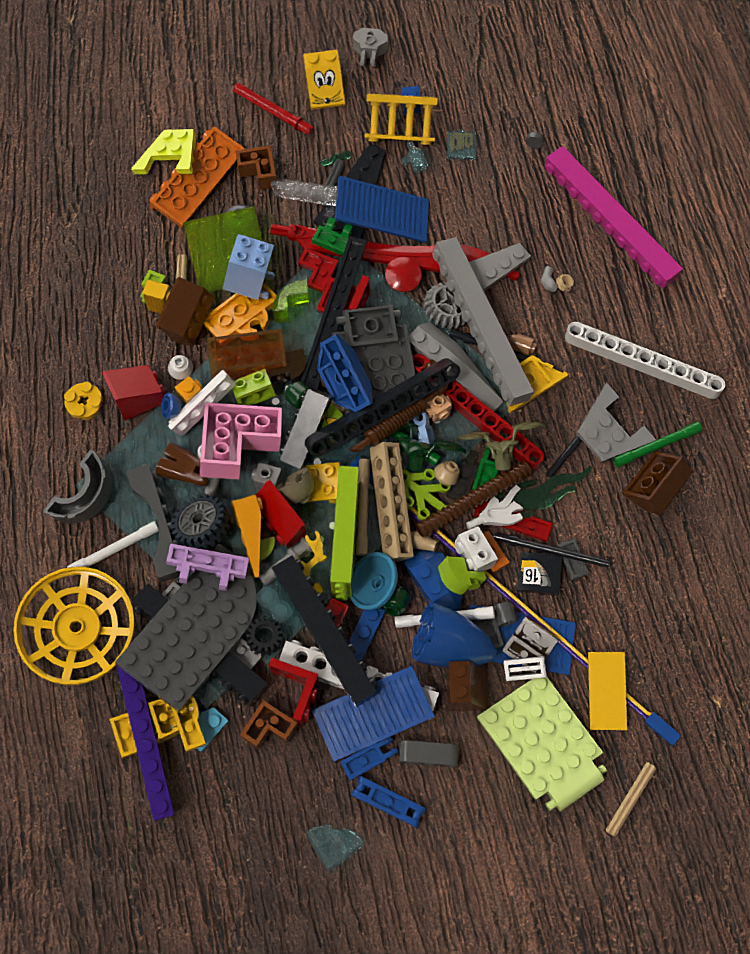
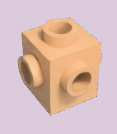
[424,394,452,422]

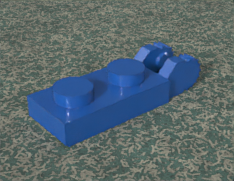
[340,737,399,781]

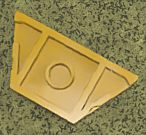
[507,355,568,414]

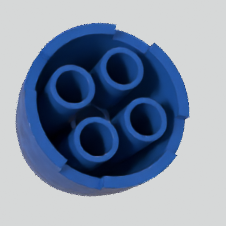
[412,603,497,668]

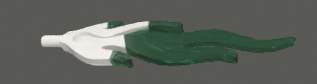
[466,466,592,530]

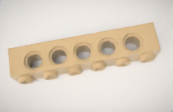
[370,442,414,562]

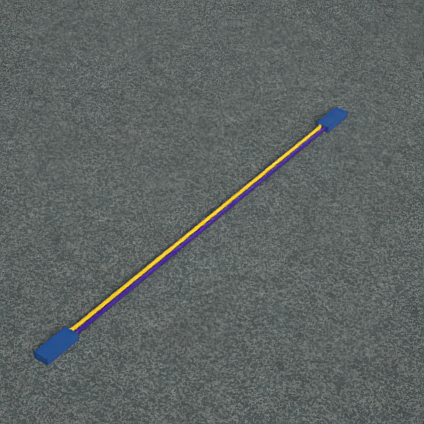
[350,456,681,746]

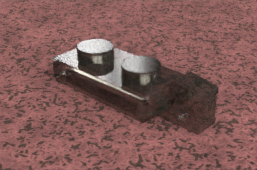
[446,450,479,501]

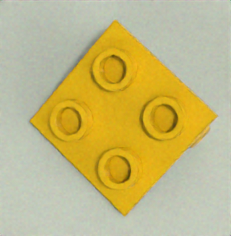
[305,462,340,504]

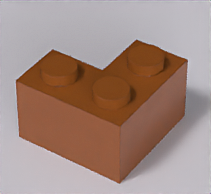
[235,145,277,190]
[240,700,298,750]

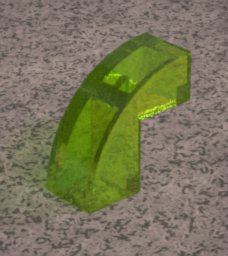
[273,279,310,323]

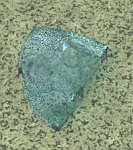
[306,825,364,872]

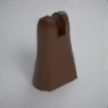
[156,442,210,487]

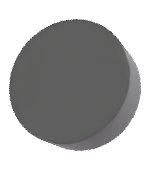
[526,132,544,149]

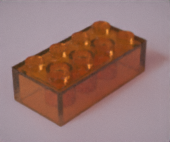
[207,329,287,379]

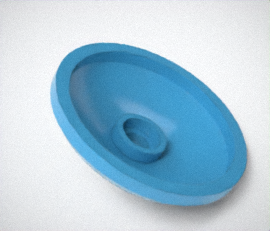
[351,552,398,610]

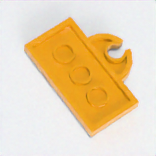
[203,282,281,345]

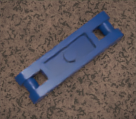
[351,776,426,829]

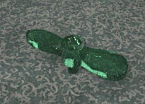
[320,151,352,166]

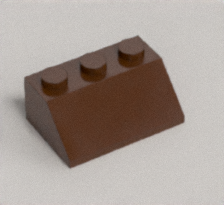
[156,277,215,346]
[622,451,693,515]

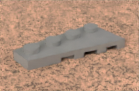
[469,243,531,291]

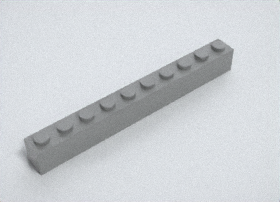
[432,237,534,407]

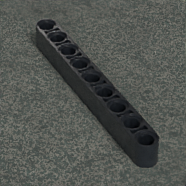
[304,358,461,457]

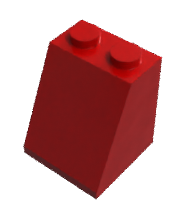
[102,365,166,421]

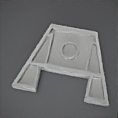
[576,383,656,462]

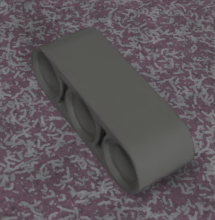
[399,741,459,767]

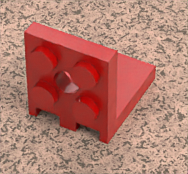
[317,275,371,314]
[269,658,319,727]

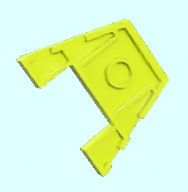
[131,129,196,174]

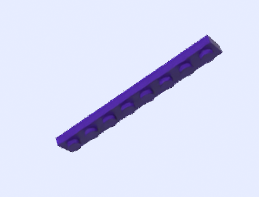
[116,665,175,821]

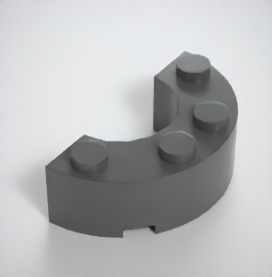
[43,449,113,524]

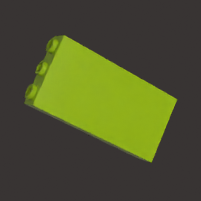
[330,466,359,601]

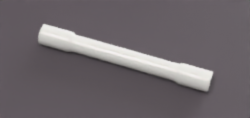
[67,521,159,576]
[395,606,495,628]

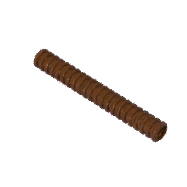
[416,460,532,539]

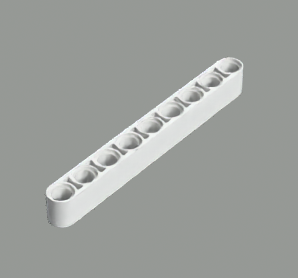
[565,322,725,399]

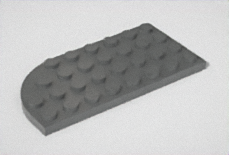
[115,543,257,712]

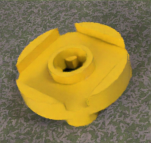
[64,382,103,420]

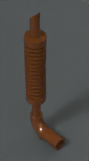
[349,359,449,452]

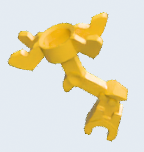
[301,531,327,593]

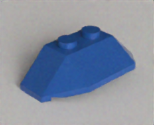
[317,334,373,412]
[400,549,463,611]

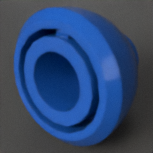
[161,393,185,419]

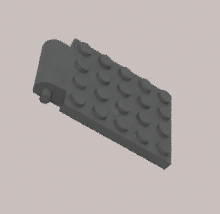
[332,305,422,425]

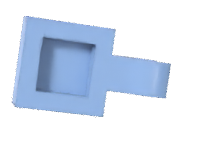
[413,412,435,446]

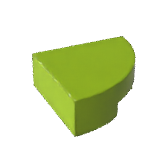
[260,536,275,561]

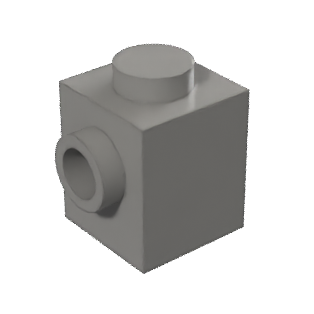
[251,463,282,488]

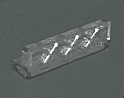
[271,178,337,206]

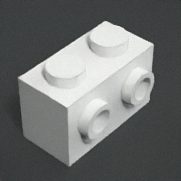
[454,526,498,572]

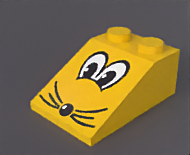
[303,50,345,110]

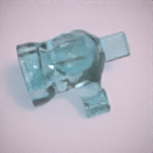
[401,141,429,173]

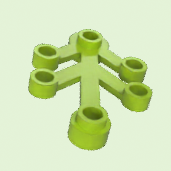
[402,469,451,520]

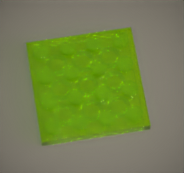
[183,206,270,292]

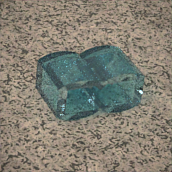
[255,586,295,628]

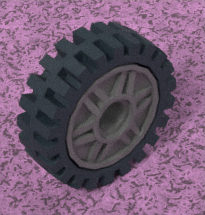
[171,494,231,550]

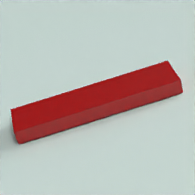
[473,501,553,543]

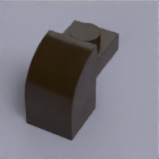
[269,348,306,384]

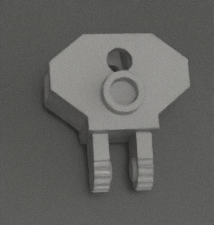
[353,28,388,67]

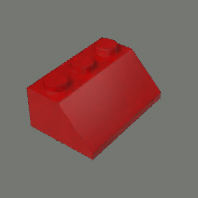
[256,479,307,549]

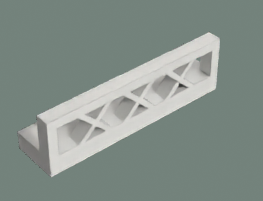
[168,370,236,437]

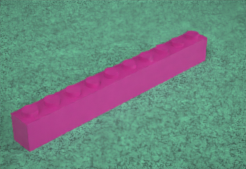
[545,146,683,289]

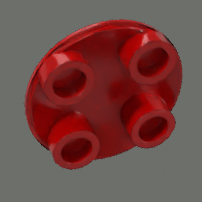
[385,257,422,292]

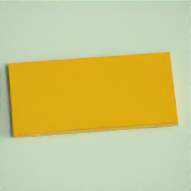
[588,652,627,730]

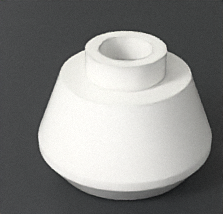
[168,355,193,380]

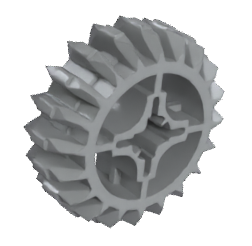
[424,282,466,330]

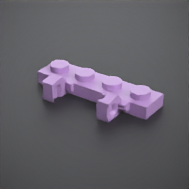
[166,544,249,591]

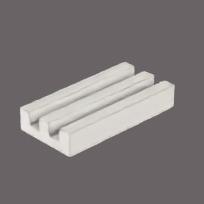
[504,656,547,681]

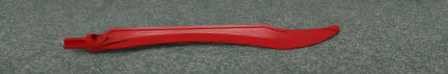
[270,224,520,281]

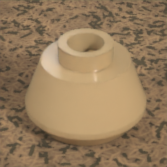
[434,461,459,486]

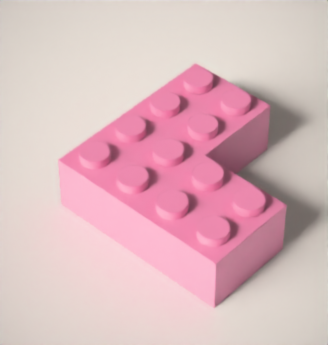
[200,402,282,479]

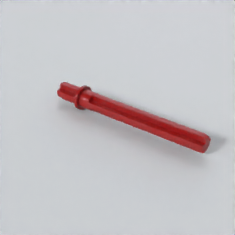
[233,83,313,135]

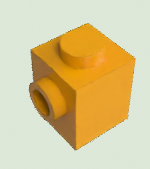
[174,376,203,405]

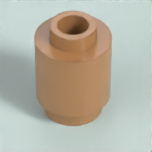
[509,333,537,356]

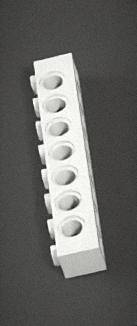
[279,640,439,711]

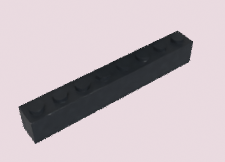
[272,555,378,708]
[132,583,268,707]

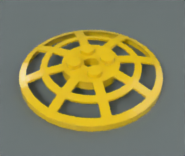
[14,567,135,685]

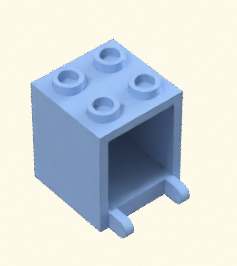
[223,234,275,300]

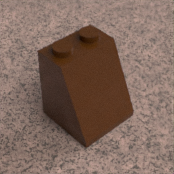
[446,661,489,711]

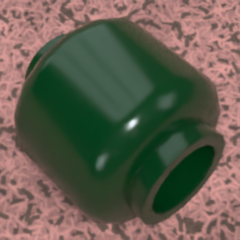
[285,381,310,409]
[383,586,411,616]

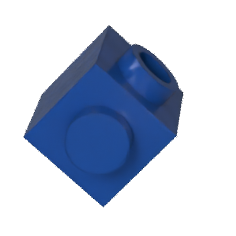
[401,86,421,115]

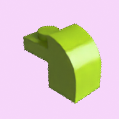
[438,556,487,595]

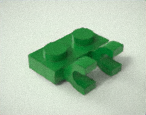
[312,217,353,256]

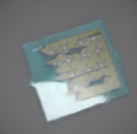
[447,130,476,161]

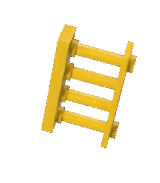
[365,93,438,145]

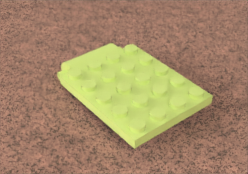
[477,677,607,812]

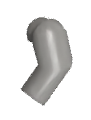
[541,266,558,292]

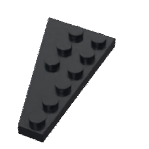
[314,142,385,239]

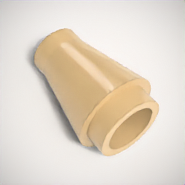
[411,531,438,552]

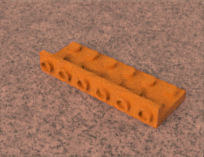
[149,126,245,228]

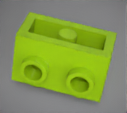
[232,369,276,406]

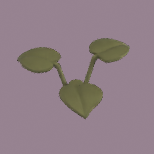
[456,422,546,470]

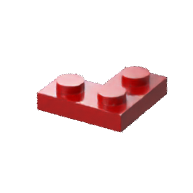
[298,248,339,293]

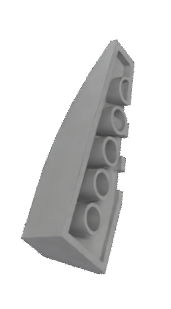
[409,321,504,412]

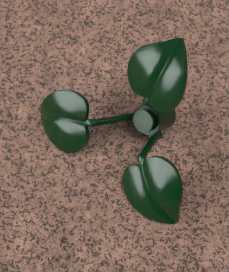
[399,420,467,472]

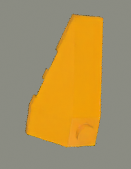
[230,495,263,577]

